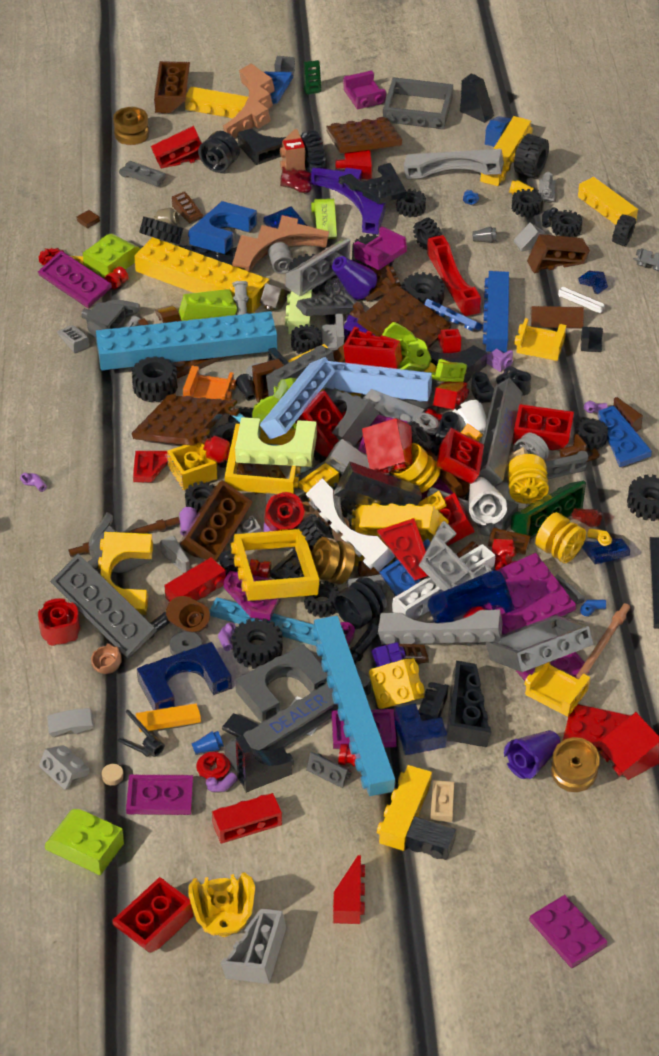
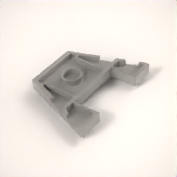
[419,521,497,594]

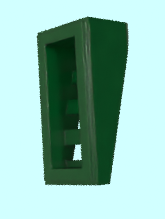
[304,60,321,94]

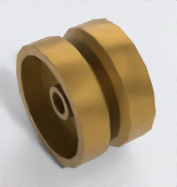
[113,107,149,145]
[311,537,355,584]
[551,737,600,792]

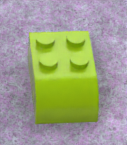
[83,234,141,279]
[45,809,124,876]

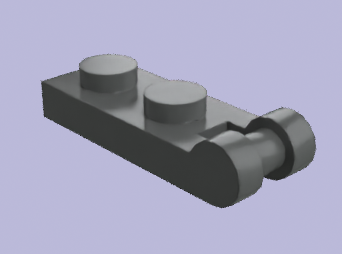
[119,161,166,187]
[545,451,588,479]

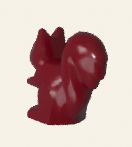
[280,167,312,194]

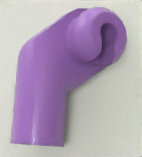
[584,400,608,413]
[218,622,236,651]
[206,772,238,792]

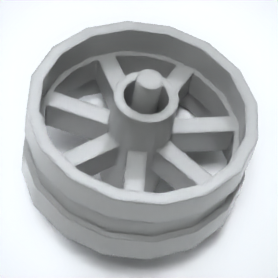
[514,433,549,461]

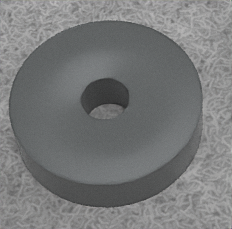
[170,631,202,661]

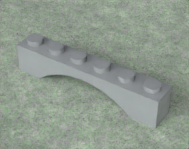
[404,149,504,179]
[378,610,503,644]

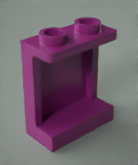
[343,70,386,110]
[353,226,407,270]

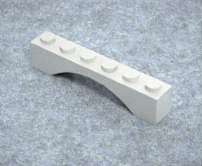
[306,479,395,572]

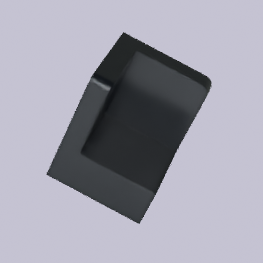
[580,327,603,352]

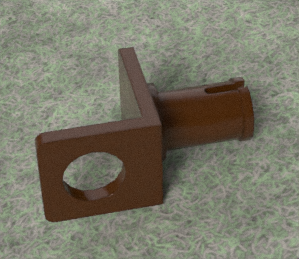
[559,434,600,462]

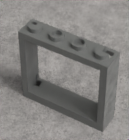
[383,77,454,129]
[486,615,594,672]

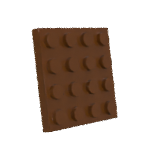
[326,117,402,153]

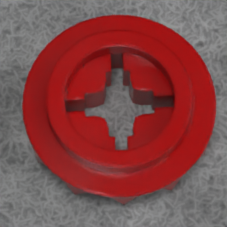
[38,247,64,266]
[196,752,230,780]

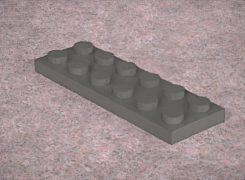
[50,554,157,659]

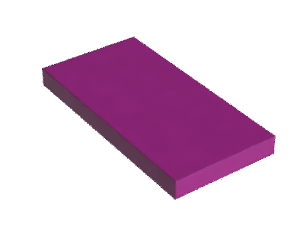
[38,251,112,309]

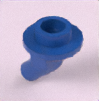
[463,189,479,205]

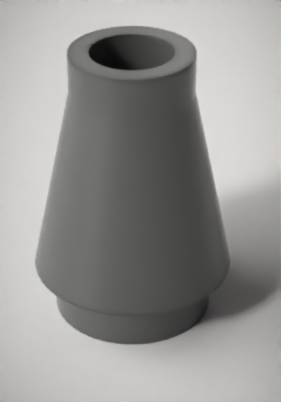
[472,226,497,243]

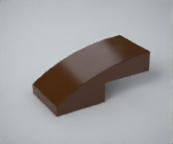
[155,305,180,323]

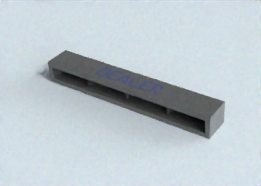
[478,378,522,486]
[224,666,371,772]

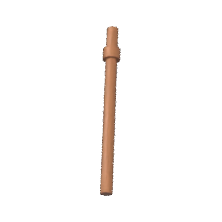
[577,603,630,679]

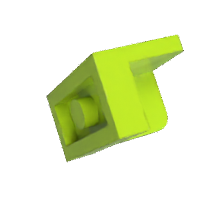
[427,359,467,382]

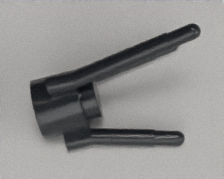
[118,710,165,757]

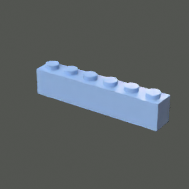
[260,357,336,440]
[322,361,432,401]

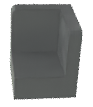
[275,56,295,76]

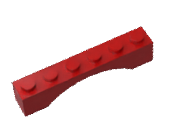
[427,235,481,316]

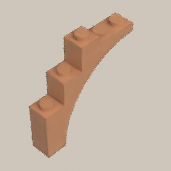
[223,63,275,138]
[232,215,329,272]

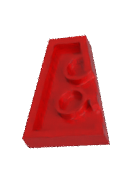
[376,518,428,581]

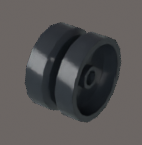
[198,131,240,173]

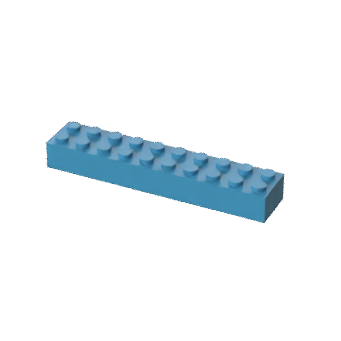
[96,311,277,370]

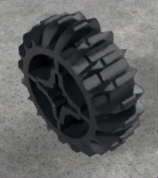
[300,130,326,173]

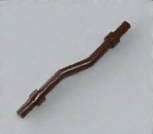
[68,517,180,557]

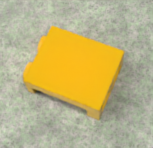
[514,318,566,361]
[524,662,590,717]

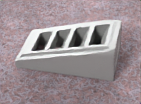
[57,325,90,353]
[160,536,190,573]

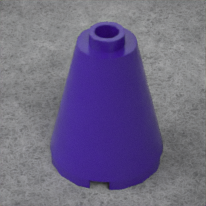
[332,256,377,300]
[504,730,561,779]

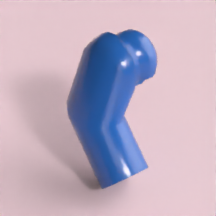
[580,599,606,616]

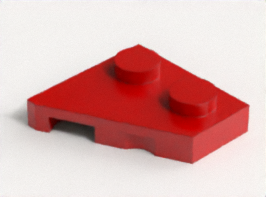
[133,451,168,482]

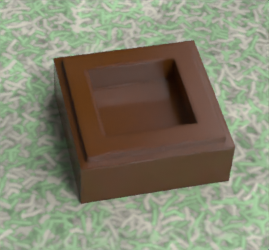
[76,210,100,229]

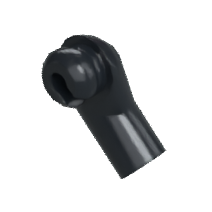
[542,207,559,228]

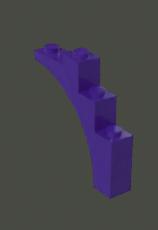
[311,167,386,235]

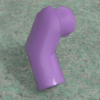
[20,472,47,492]

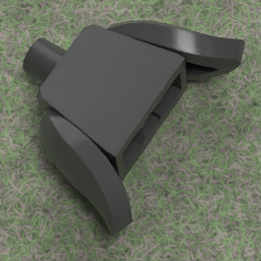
[81,300,140,338]
[88,512,153,573]

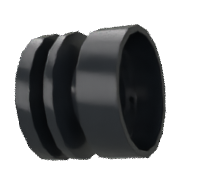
[334,576,387,629]

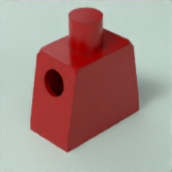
[335,150,372,180]

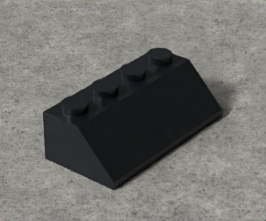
[333,461,422,506]

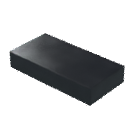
[222,713,259,737]

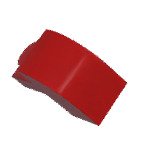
[438,329,461,353]

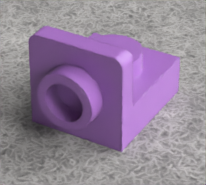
[487,349,513,372]

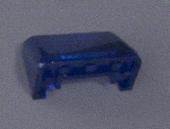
[427,570,515,624]

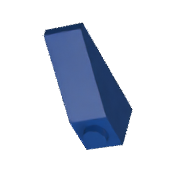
[485,116,511,147]

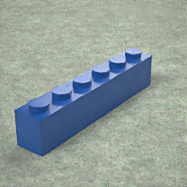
[483,271,509,353]

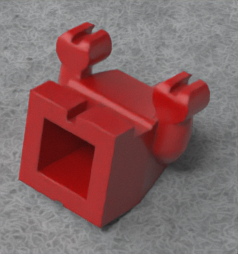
[492,539,516,570]

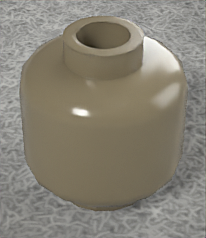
[154,208,179,226]

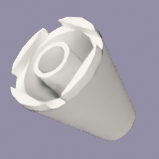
[452,400,487,443]
[469,477,507,525]

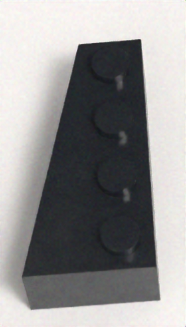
[446,660,491,747]

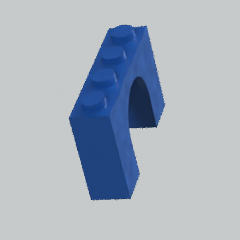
[188,201,257,254]

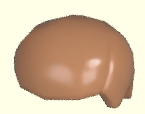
[91,644,122,674]

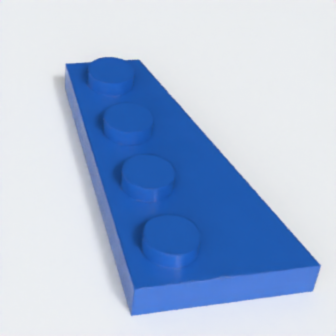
[598,405,652,468]

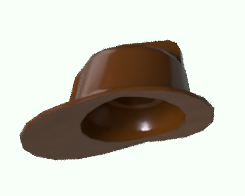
[166,596,210,633]

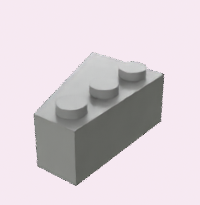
[363,389,425,424]
[221,908,287,984]

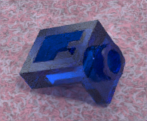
[578,270,608,294]

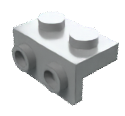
[39,745,90,790]

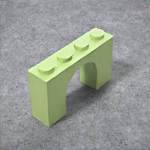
[235,417,317,467]

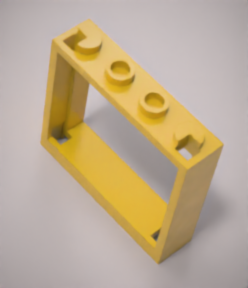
[225,424,301,494]
[231,529,319,601]

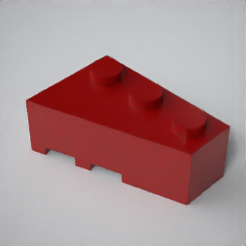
[151,126,202,169]
[343,326,402,369]

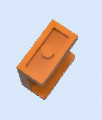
[183,366,237,401]

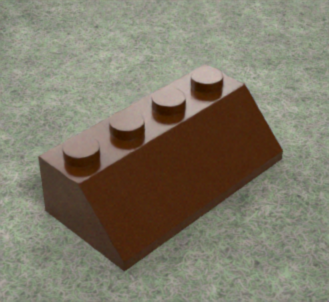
[154,61,190,114]
[179,480,253,561]

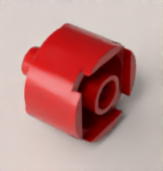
[264,492,305,531]
[38,598,80,646]

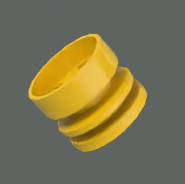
[390,443,440,493]
[507,454,549,504]
[535,512,587,564]

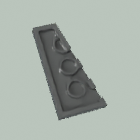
[296,290,357,316]

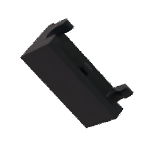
[414,682,449,728]

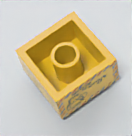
[167,443,217,490]

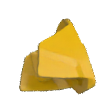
[189,872,255,937]

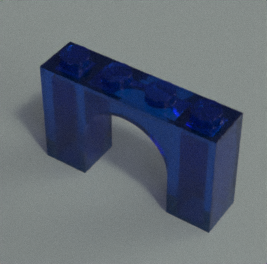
[137,642,232,710]

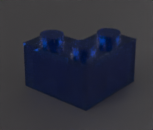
[394,704,447,756]

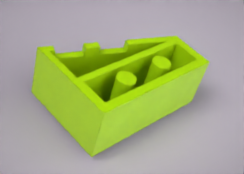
[179,289,237,321]

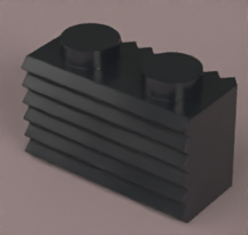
[406,816,456,860]

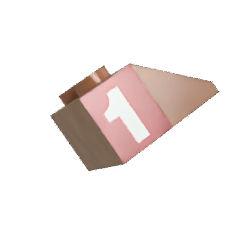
[280,129,305,171]

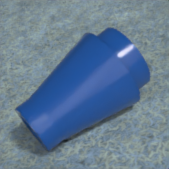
[191,731,224,755]

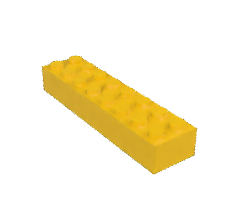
[135,237,269,314]

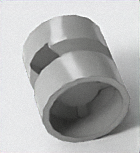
[268,242,293,274]

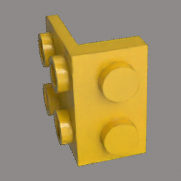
[369,658,425,709]

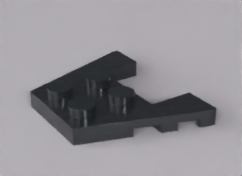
[338,163,406,204]

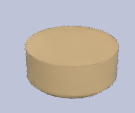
[102,764,123,785]

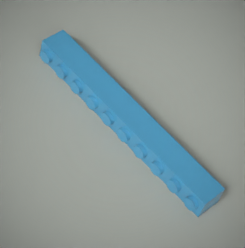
[311,615,395,797]

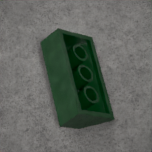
[510,480,586,539]

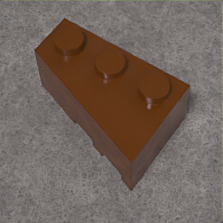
[527,234,590,273]

